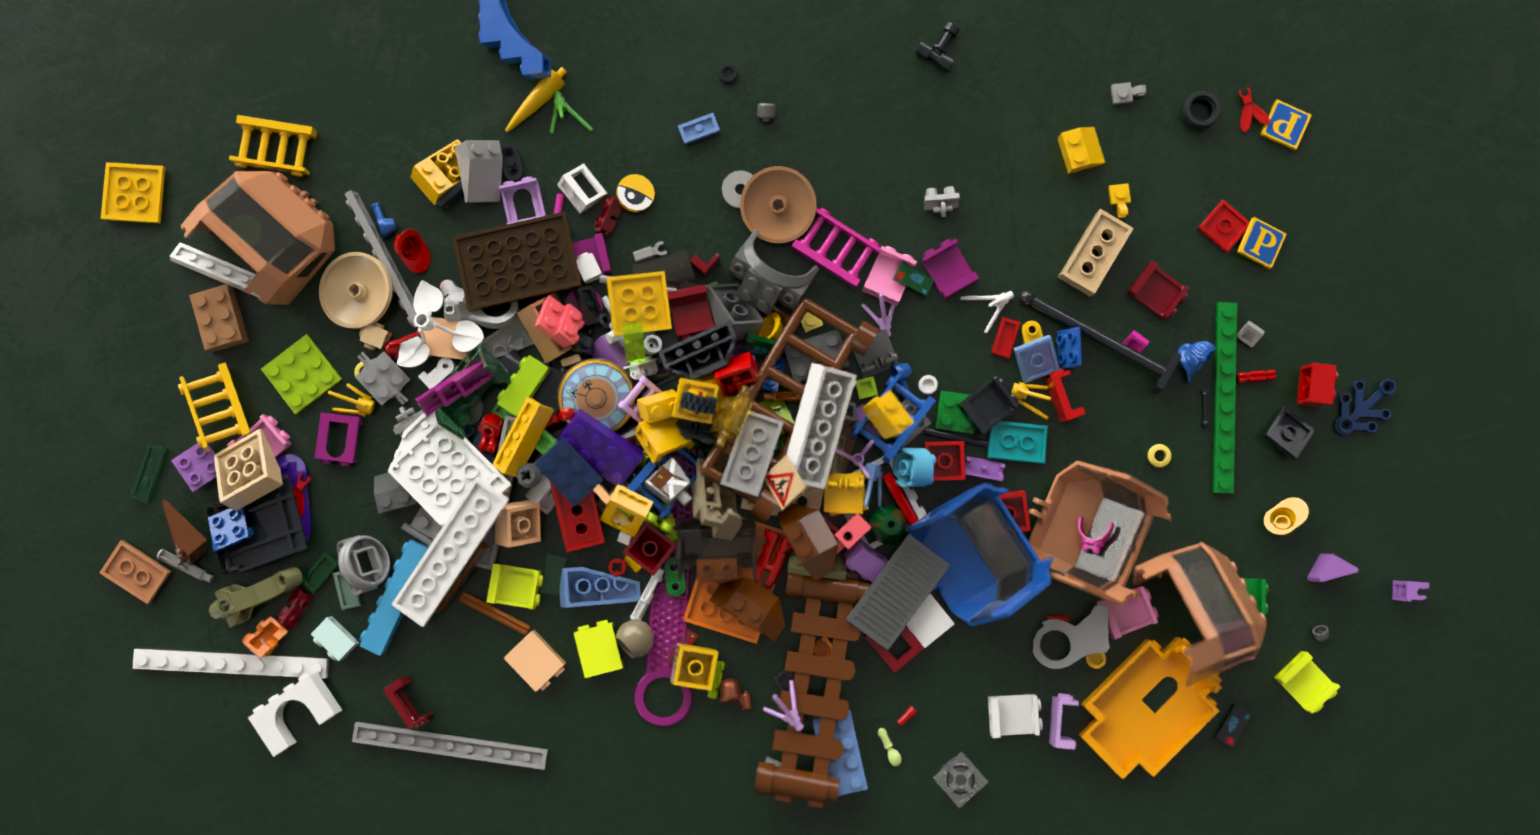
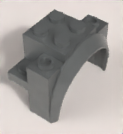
[729,230,819,315]

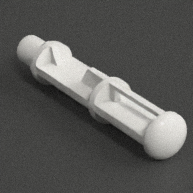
[630,568,665,620]

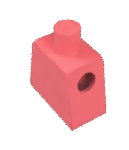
[834,513,871,555]

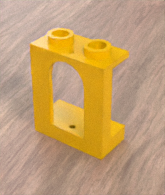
[600,485,653,537]

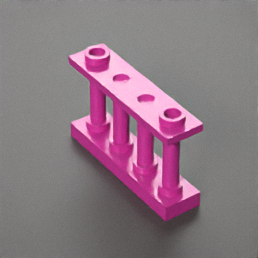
[792,207,881,289]

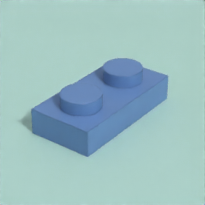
[678,113,720,145]

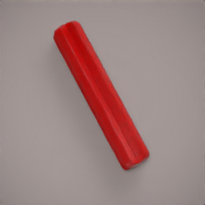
[883,473,919,526]

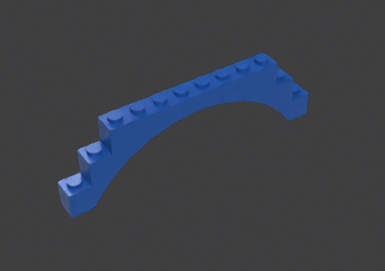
[478,0,551,80]

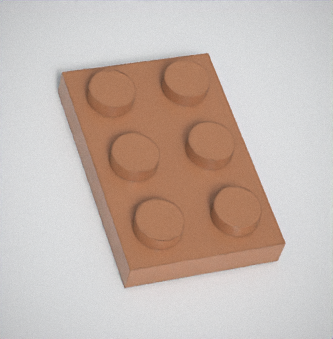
[99,540,171,604]

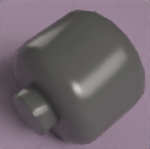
[757,103,776,122]

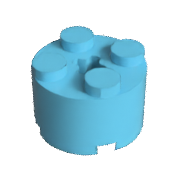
[893,448,936,487]

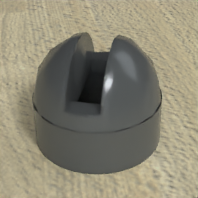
[1312,625,1330,642]

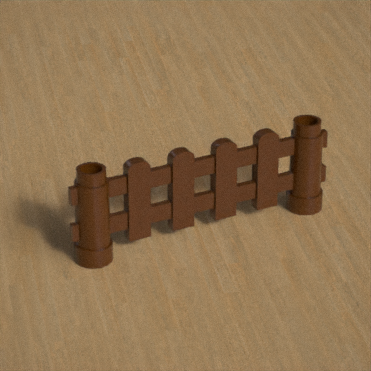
[754,572,869,808]

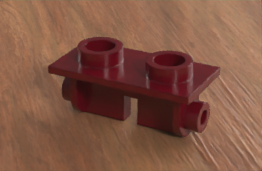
[594,196,623,236]
[277,588,313,629]

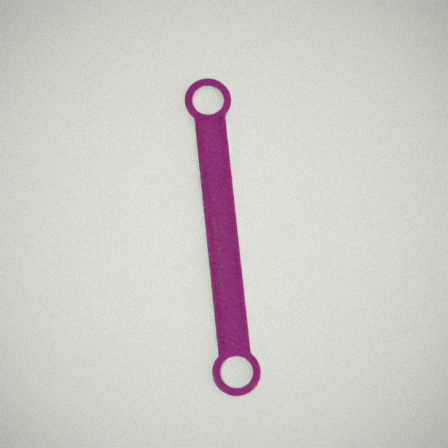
[635,354,699,727]

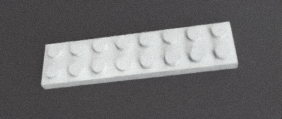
[391,477,510,627]

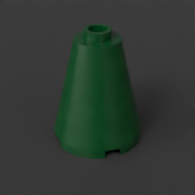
[868,505,907,544]

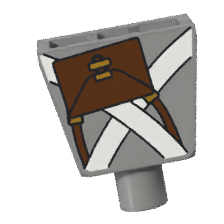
[645,457,693,506]

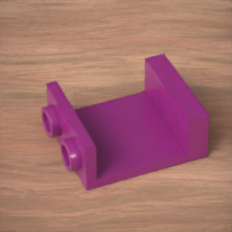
[573,233,612,280]
[921,239,979,299]

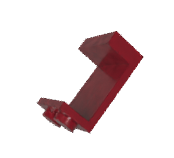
[667,284,715,341]

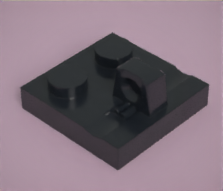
[1263,407,1315,460]

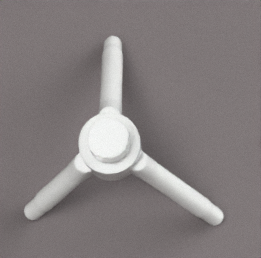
[960,291,1014,334]

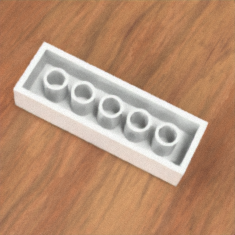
[786,363,857,489]

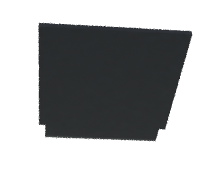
[206,475,308,575]

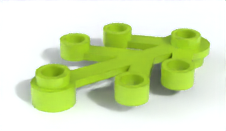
[617,508,681,543]

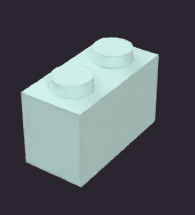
[311,616,359,661]

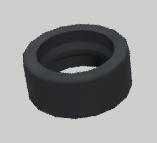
[1182,91,1221,129]

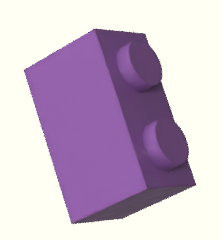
[844,539,888,582]

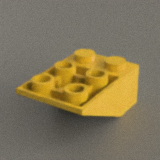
[410,139,461,205]

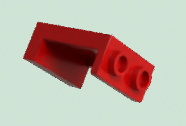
[1045,369,1085,423]

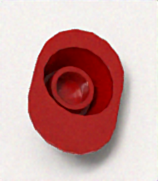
[394,229,431,273]

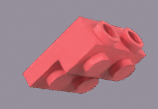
[535,295,584,348]

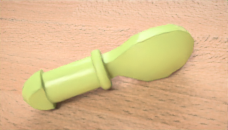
[878,728,901,766]

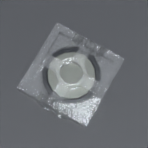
[933,751,988,808]

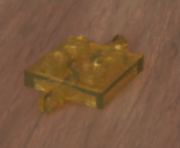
[710,385,754,448]

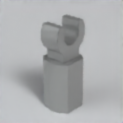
[633,241,668,264]

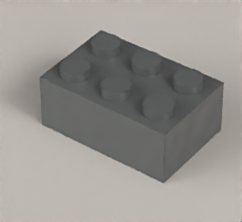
[784,329,850,383]

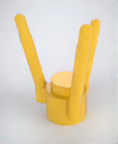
[1011,382,1051,420]
[328,384,375,417]

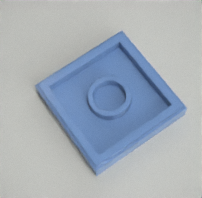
[1014,335,1060,383]

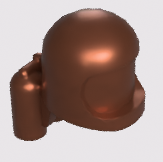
[719,678,752,711]

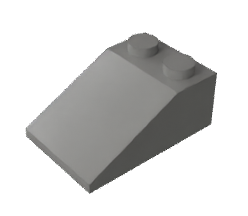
[455,140,503,203]

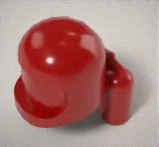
[478,413,503,453]

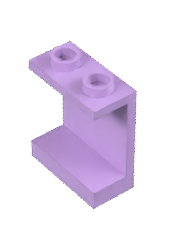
[1049,693,1079,749]

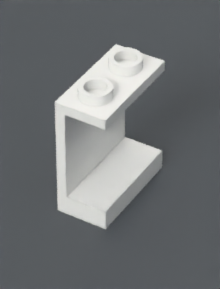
[988,694,1042,738]

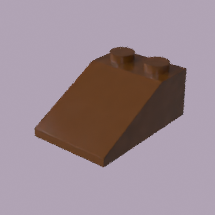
[162,500,208,566]

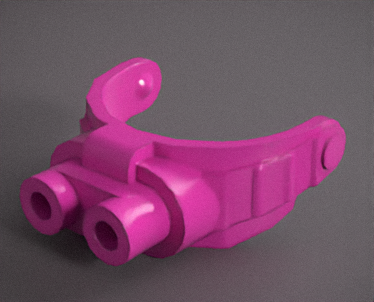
[1078,516,1114,554]

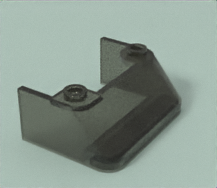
[677,519,757,582]

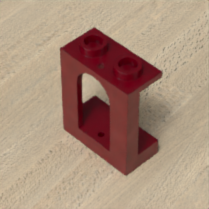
[864,626,924,673]
[383,675,434,729]

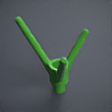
[550,91,593,133]

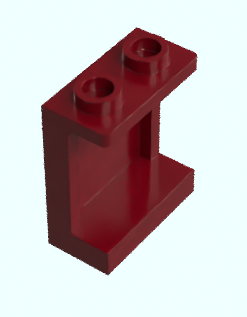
[1127,260,1190,320]

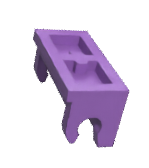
[965,456,1005,482]
[1392,580,1429,601]

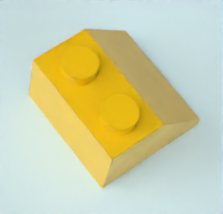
[1057,127,1105,174]

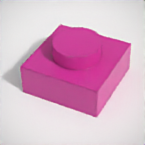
[1123,330,1149,353]

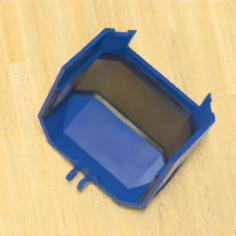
[908,483,1053,626]

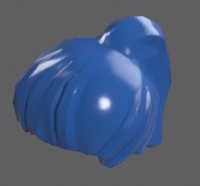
[1178,341,1216,383]

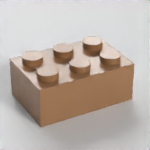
[189,284,249,353]

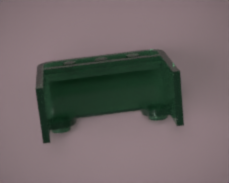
[434,344,512,440]

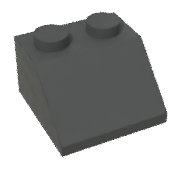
[374,473,419,514]

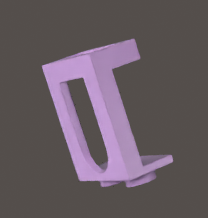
[498,177,546,224]

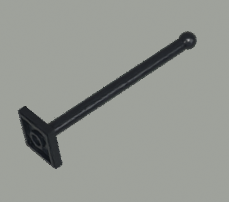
[1019,290,1182,394]

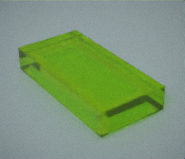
[622,322,646,363]

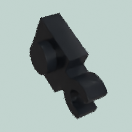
[572,325,594,358]

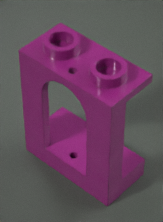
[315,412,364,467]

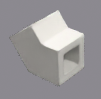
[617,531,633,545]

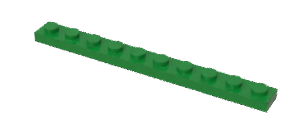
[1212,302,1237,494]

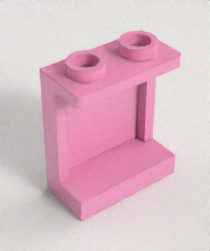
[227,414,292,459]
[1097,586,1159,639]

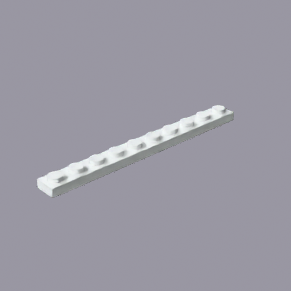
[133,649,329,678]

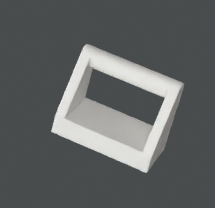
[557,164,607,214]

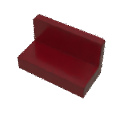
[690,253,721,279]

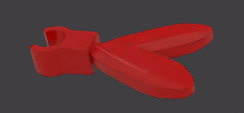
[1239,87,1270,132]
[293,473,311,518]

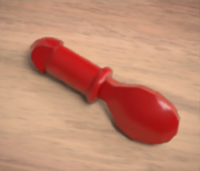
[545,407,575,429]

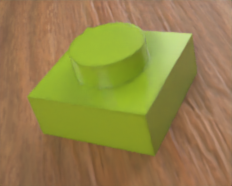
[855,376,878,400]

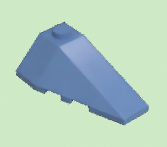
[559,567,641,608]

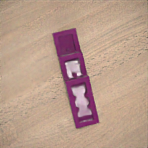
[415,359,496,416]

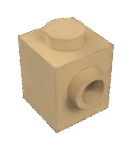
[359,323,392,351]

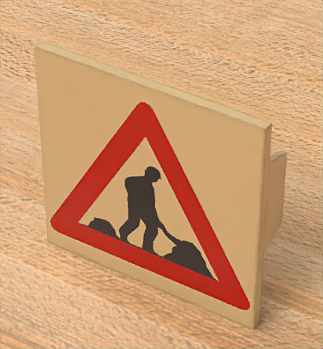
[764,455,806,510]

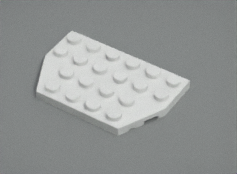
[388,410,512,526]

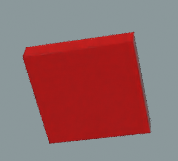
[1197,200,1250,253]

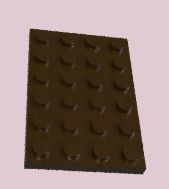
[452,211,582,312]

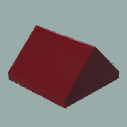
[623,521,677,576]

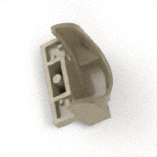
[691,453,742,541]

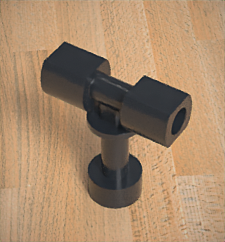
[916,22,960,72]

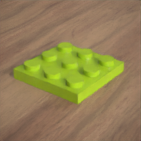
[261,334,343,415]

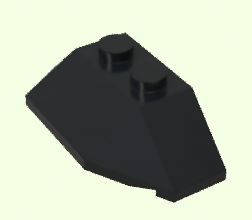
[659,320,737,380]

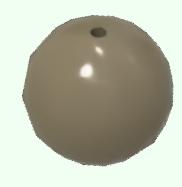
[616,619,654,658]

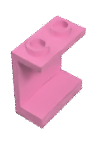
[862,246,917,306]

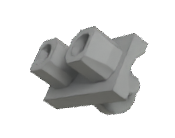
[924,186,960,217]
[393,406,423,437]

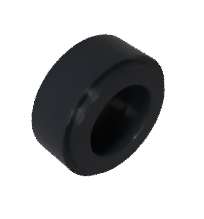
[719,64,738,84]

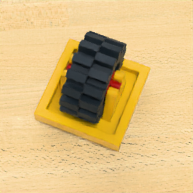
[672,378,719,424]

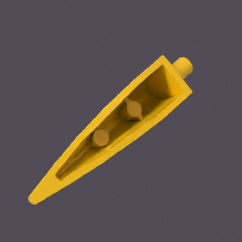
[505,67,567,133]

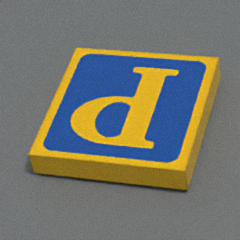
[1260,100,1312,150]
[1237,217,1286,269]

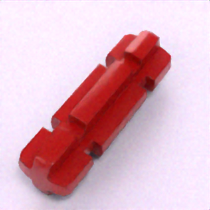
[1237,370,1276,383]

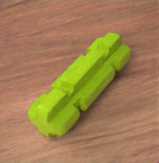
[707,660,725,699]

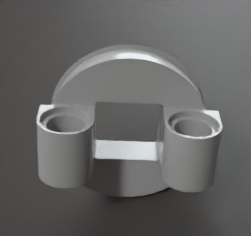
[337,535,390,595]

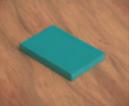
[987,421,1048,464]

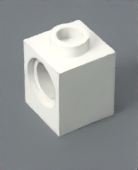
[576,252,603,284]

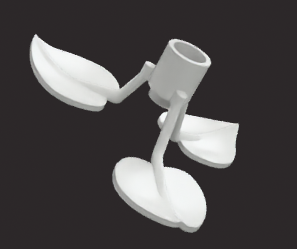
[397,280,484,367]

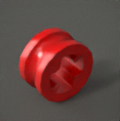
[608,558,627,576]

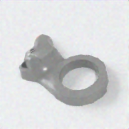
[440,280,520,329]
[1032,605,1110,669]

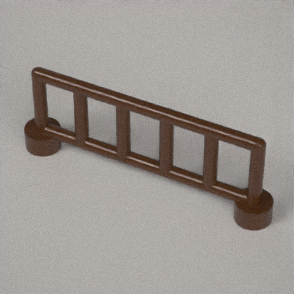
[700,298,879,523]

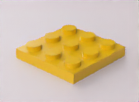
[101,162,165,224]
[606,271,672,336]

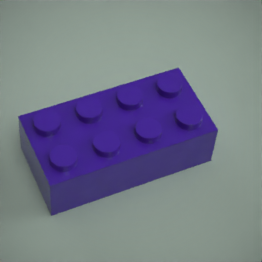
[557,408,643,486]

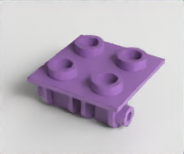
[171,443,217,492]

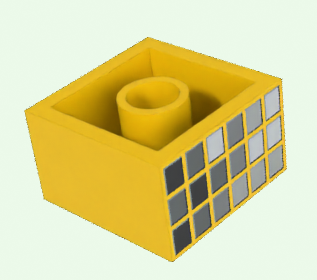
[670,643,718,691]

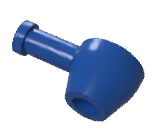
[371,202,396,238]
[891,363,912,399]

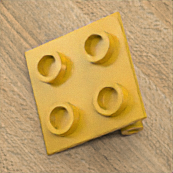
[824,473,865,514]

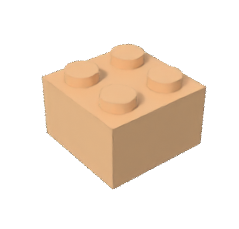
[494,500,541,548]

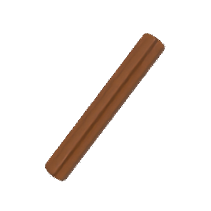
[459,592,530,635]

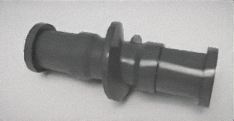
[517,463,542,488]

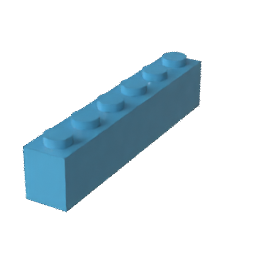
[359,540,429,656]

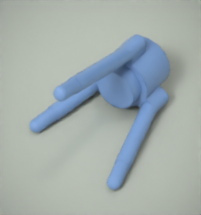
[863,463,883,507]

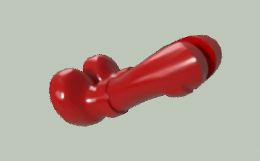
[752,528,793,588]

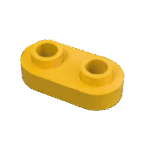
[1021,321,1043,344]

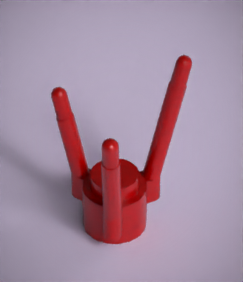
[385,331,420,360]

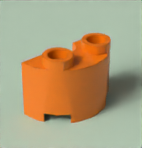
[242,616,288,659]

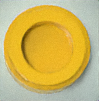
[1086,653,1106,669]

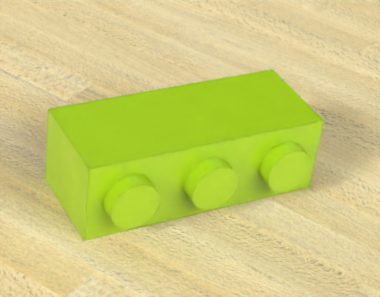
[497,355,551,416]

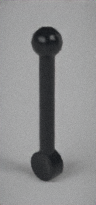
[1200,388,1209,428]

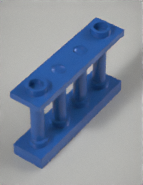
[851,373,936,464]
[627,448,698,521]

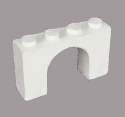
[248,672,342,757]

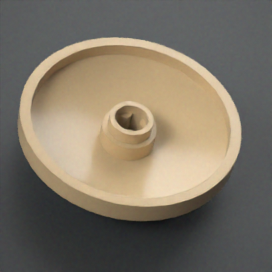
[319,252,393,329]

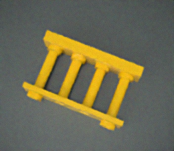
[229,115,317,177]
[178,363,251,452]

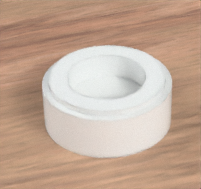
[918,375,938,395]

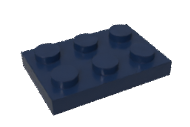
[534,437,603,507]

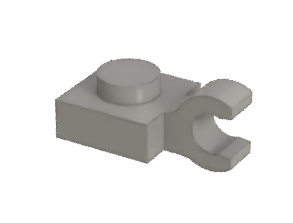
[1111,82,1146,105]

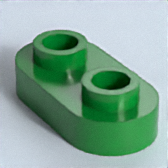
[665,558,686,596]

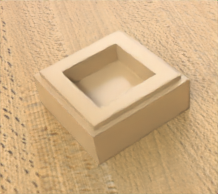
[561,354,582,369]

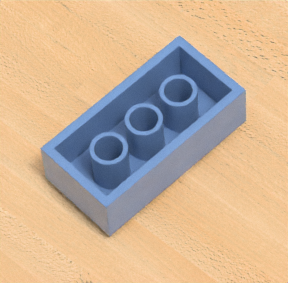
[812,709,868,796]

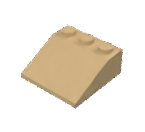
[214,429,283,511]

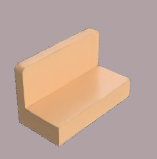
[593,484,624,504]

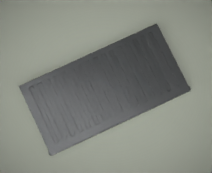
[846,534,950,650]

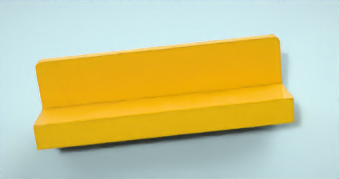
[492,397,554,477]

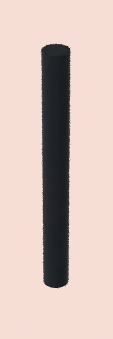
[924,427,989,448]

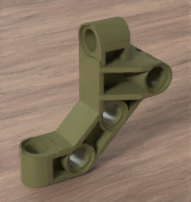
[209,567,303,628]

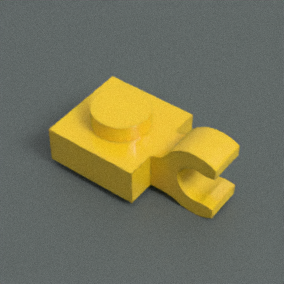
[1108,183,1131,218]

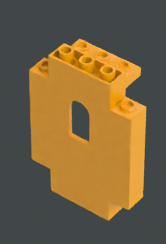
[1078,637,1222,779]

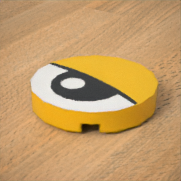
[616,174,655,212]

